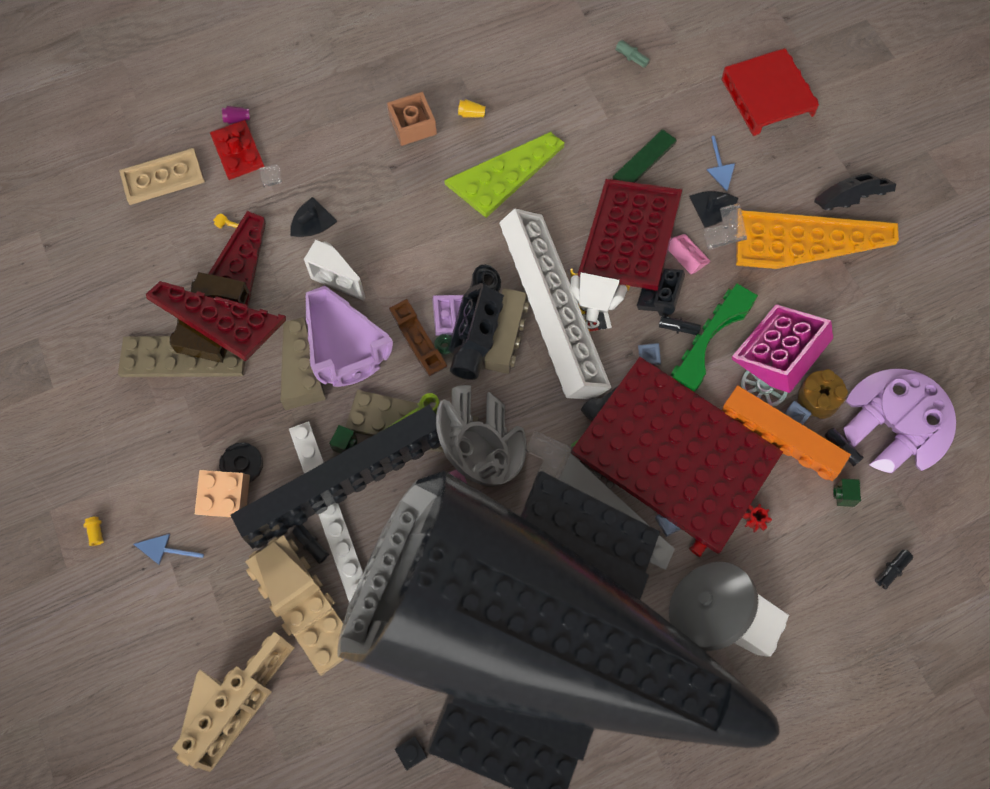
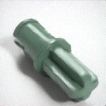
[615,40,650,68]

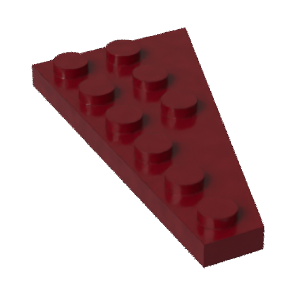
[208,211,266,307]
[146,281,286,361]

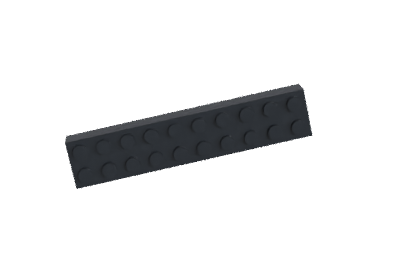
[230,404,441,549]

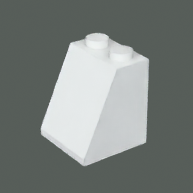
[735,594,789,657]

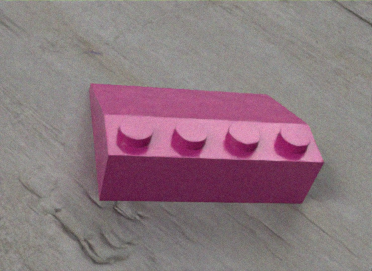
[732,304,833,393]

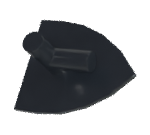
[689,191,738,228]
[290,197,338,237]

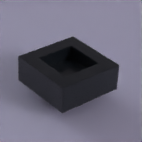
[395,736,427,771]

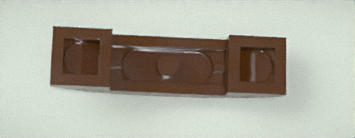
[389,299,447,377]

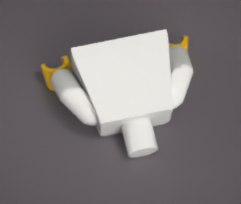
[570,268,630,323]

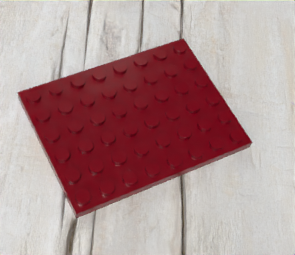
[570,357,783,554]

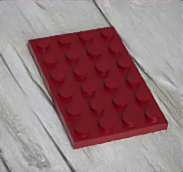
[578,179,683,290]

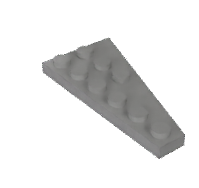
[559,454,675,570]

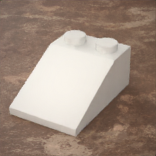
[304,240,365,301]

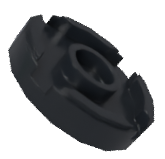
[219,442,263,483]

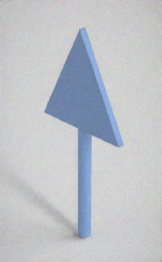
[707,136,735,192]
[133,534,204,565]

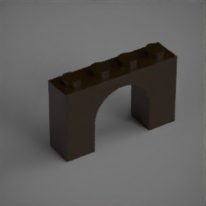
[170,272,249,363]

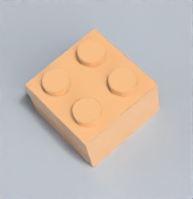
[195,470,250,517]

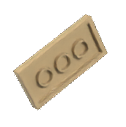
[119,148,205,205]

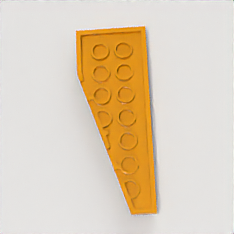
[736,210,899,269]

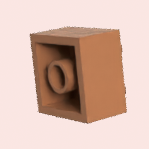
[387,91,437,146]

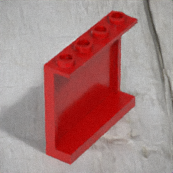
[721,48,819,136]

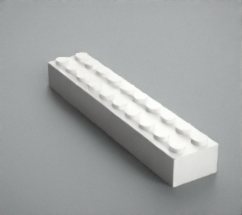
[499,209,612,399]

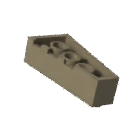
[280,317,326,411]

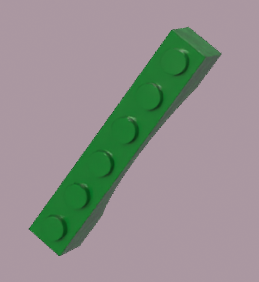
[671,283,758,392]

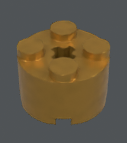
[798,369,848,419]

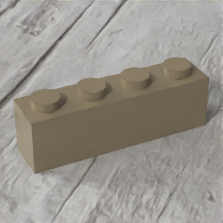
[485,288,530,374]

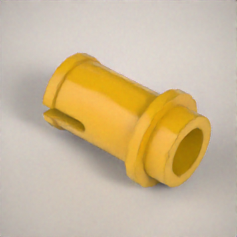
[83,517,104,546]

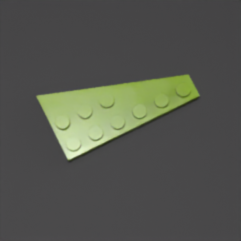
[444,132,564,218]

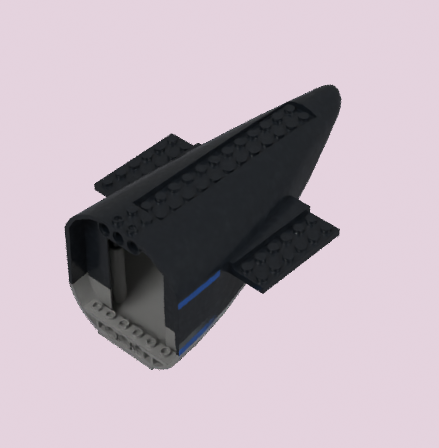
[338,471,780,789]

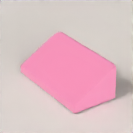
[668,234,710,274]

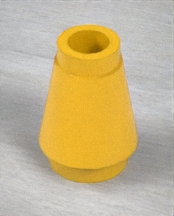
[458,99,486,118]

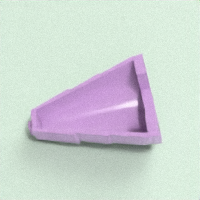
[306,286,393,387]

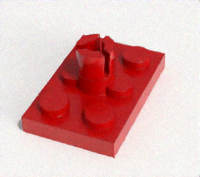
[210,120,265,180]

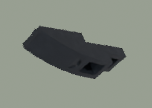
[814,173,896,210]

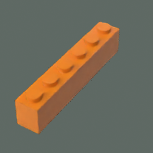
[722,385,851,481]

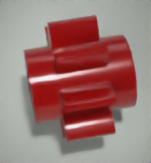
[742,504,772,533]

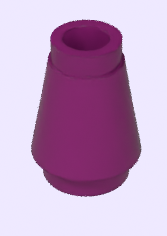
[222,105,250,125]

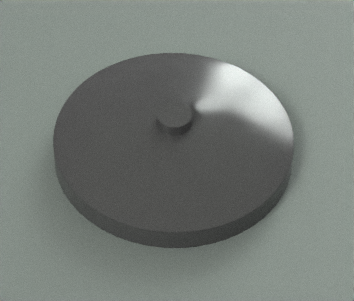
[669,562,758,651]

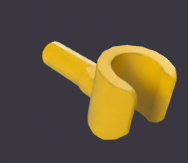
[213,213,239,229]

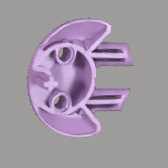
[843,369,956,473]

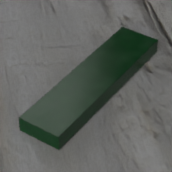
[612,129,677,183]

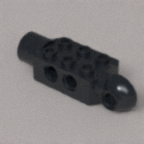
[448,264,504,380]

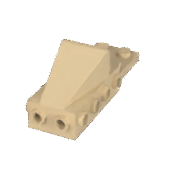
[245,535,344,676]
[172,632,294,772]

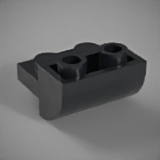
[637,269,685,316]

